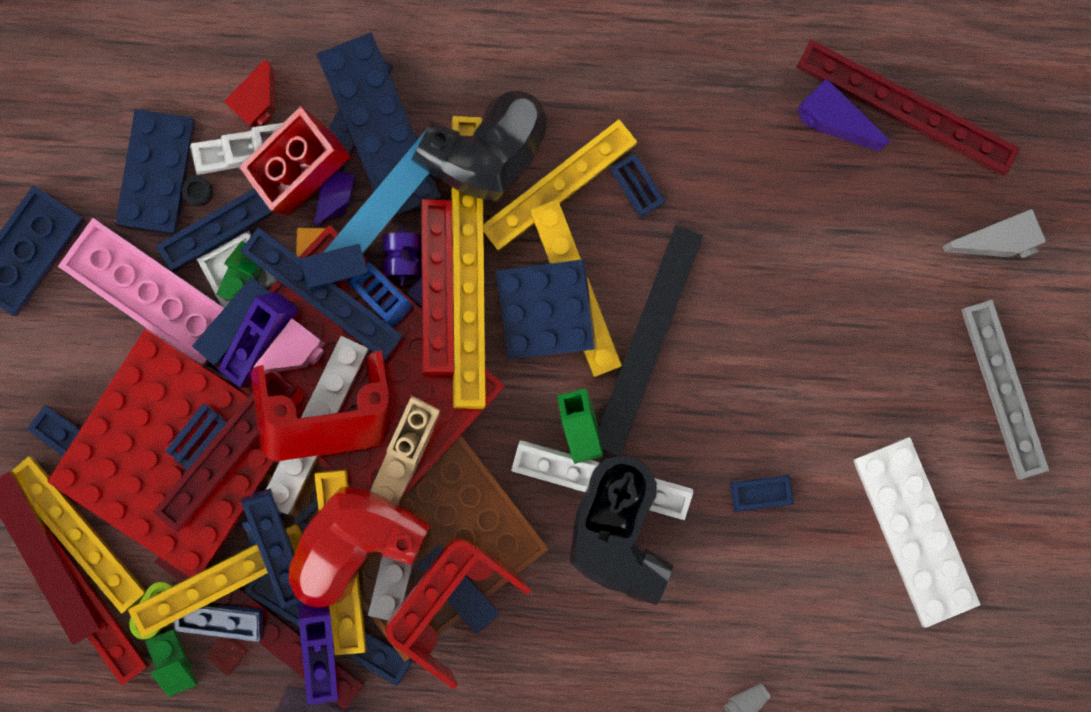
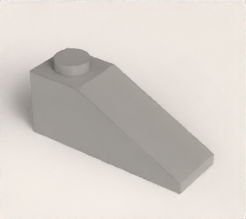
[942,209,1046,258]

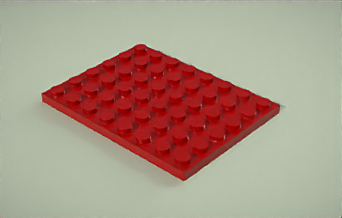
[214,225,505,500]

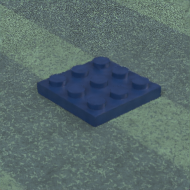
[495,259,596,359]

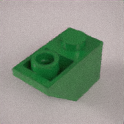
[557,388,604,464]

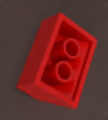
[239,106,351,216]

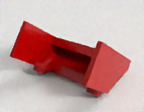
[250,350,389,462]
[385,539,531,690]

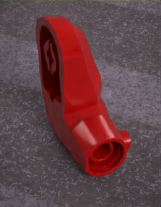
[289,487,431,608]

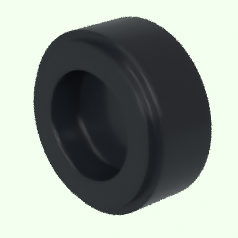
[181,176,213,207]

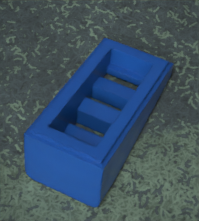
[347,262,414,328]

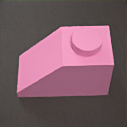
[254,319,325,373]

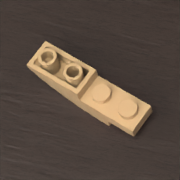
[370,396,440,506]

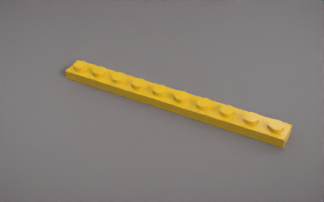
[451,116,485,409]

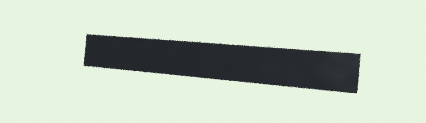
[598,225,703,456]

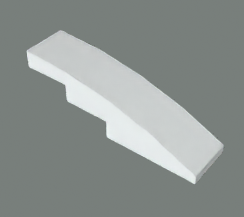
[190,123,283,175]

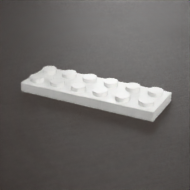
[853,437,980,628]

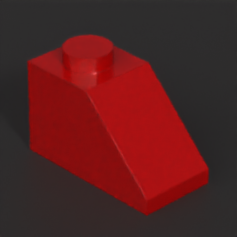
[224,59,275,129]

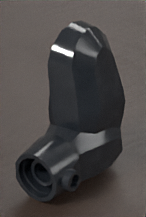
[411,91,547,201]
[570,455,673,605]

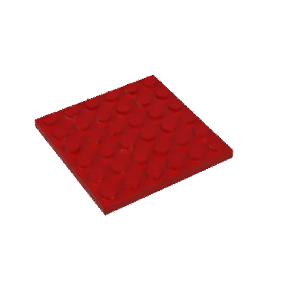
[47,329,275,577]

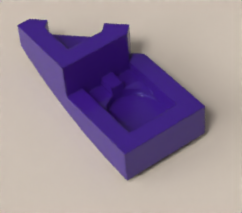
[314,171,355,228]

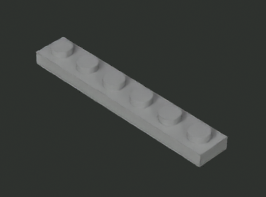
[961,300,1049,479]

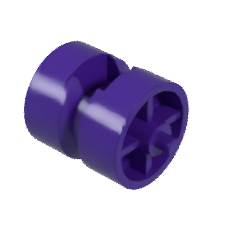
[382,227,421,286]

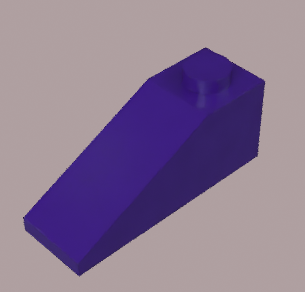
[797,79,890,151]
[218,292,299,388]
[297,604,338,705]

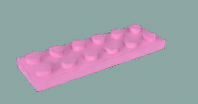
[58,218,224,366]

